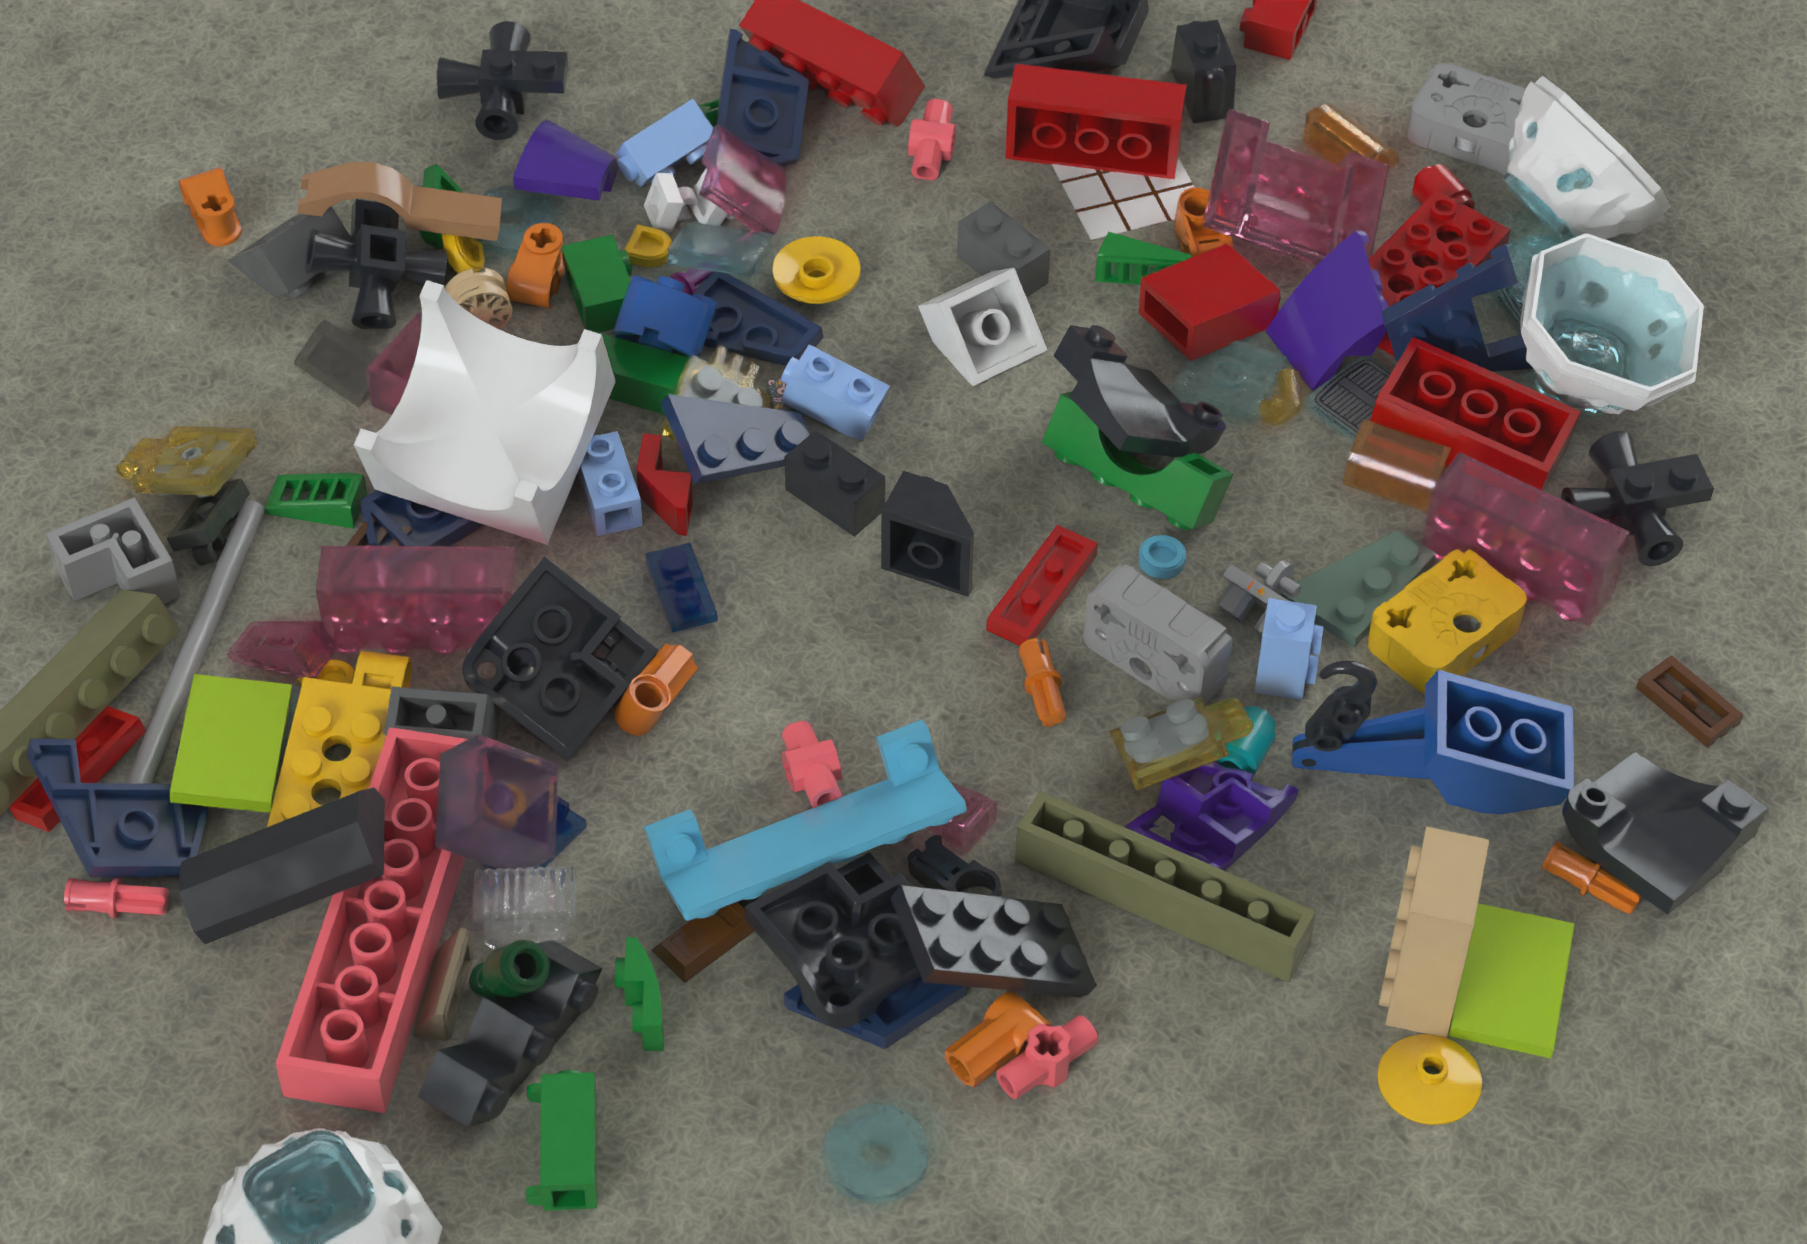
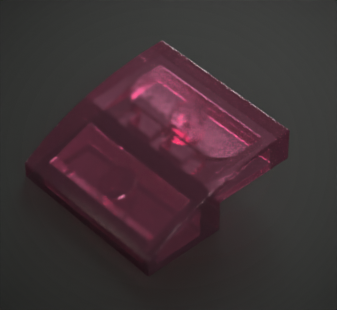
[699,125,786,238]

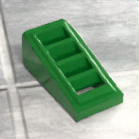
[1095,231,1192,285]
[264,473,367,529]

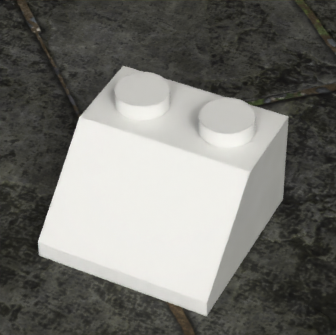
[918,268,1047,386]

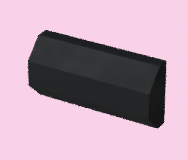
[179,787,385,944]

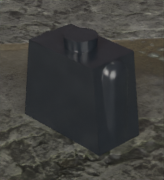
[1171,19,1236,124]

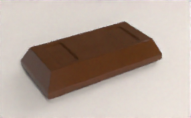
[652,901,755,983]

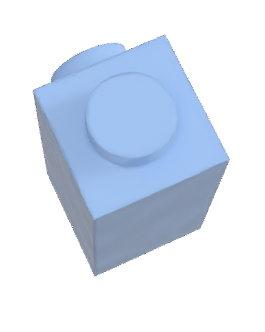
[616,99,717,188]
[780,344,890,441]
[577,431,643,536]
[1254,598,1324,700]

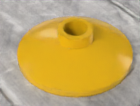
[772,236,861,304]
[1377,1034,1482,1125]

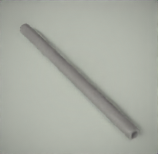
[125,500,265,784]

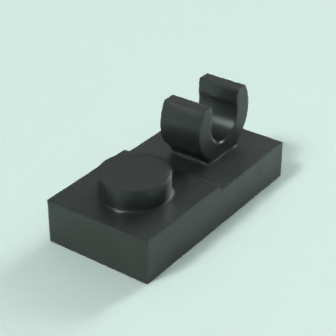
[166,478,250,565]

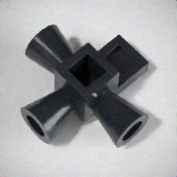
[437,21,568,140]
[305,199,447,329]
[1561,431,1714,566]

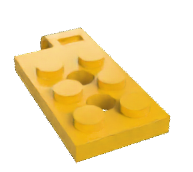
[267,650,412,827]

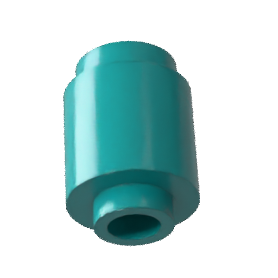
[1212,706,1276,777]

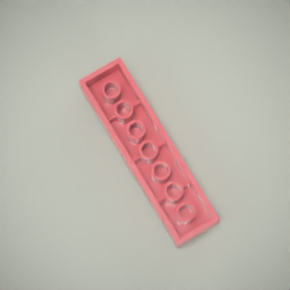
[275,727,491,1114]

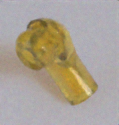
[1260,369,1303,425]

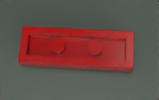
[986,525,1098,646]
[9,706,146,832]

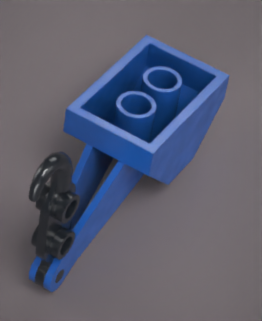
[1292,661,1574,814]

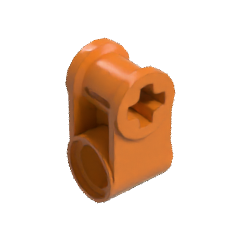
[179,167,242,247]
[1174,187,1234,257]
[506,223,564,309]

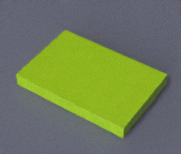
[170,674,292,813]
[1449,903,1575,1059]

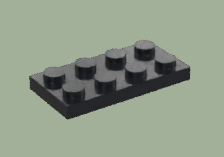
[890,885,1097,997]

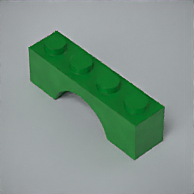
[1041,392,1234,530]

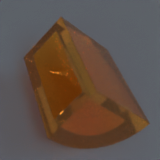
[1303,104,1399,187]
[1343,419,1451,514]

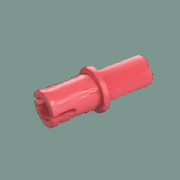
[64,877,170,918]

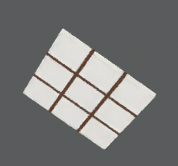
[1052,158,1194,240]

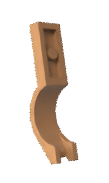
[297,162,502,241]

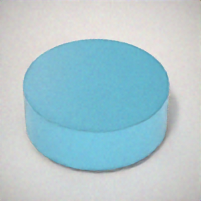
[1139,535,1186,579]

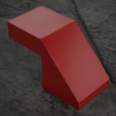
[636,434,693,536]

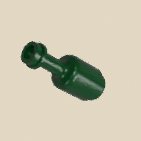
[469,940,550,998]

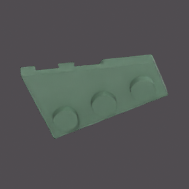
[1281,530,1436,648]

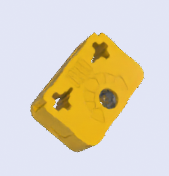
[1367,549,1527,694]

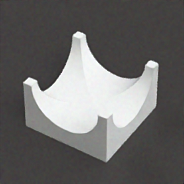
[354,280,616,545]

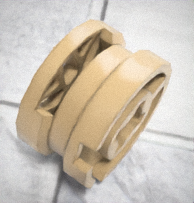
[445,268,513,330]

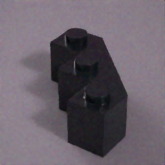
[418,940,603,1127]

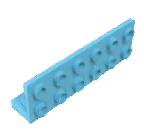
[644,719,967,920]

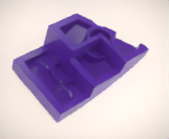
[513,120,619,201]
[1265,231,1388,391]
[1125,756,1299,871]

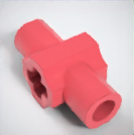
[908,99,956,180]
[782,721,842,808]
[997,1015,1098,1099]

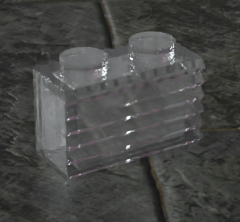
[472,865,579,949]

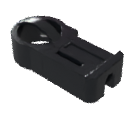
[907,835,1002,897]

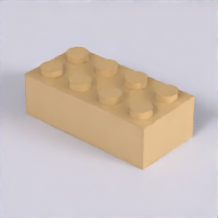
[1379,826,1489,1038]

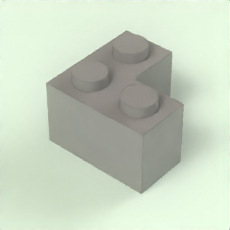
[46,497,181,604]

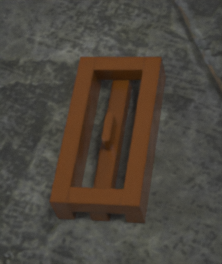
[1636,655,1743,748]

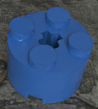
[612,276,717,366]

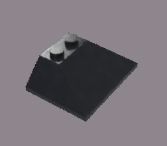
[984,0,1149,78]

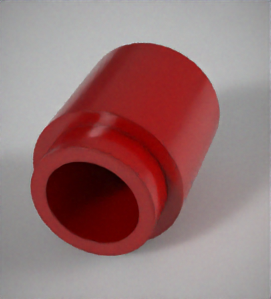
[1412,164,1475,210]

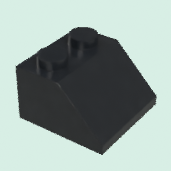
[881,471,974,597]

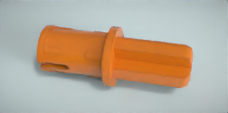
[1018,638,1066,727]
[1541,840,1642,914]

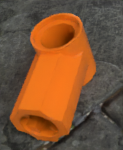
[614,643,699,736]
[945,991,1052,1088]

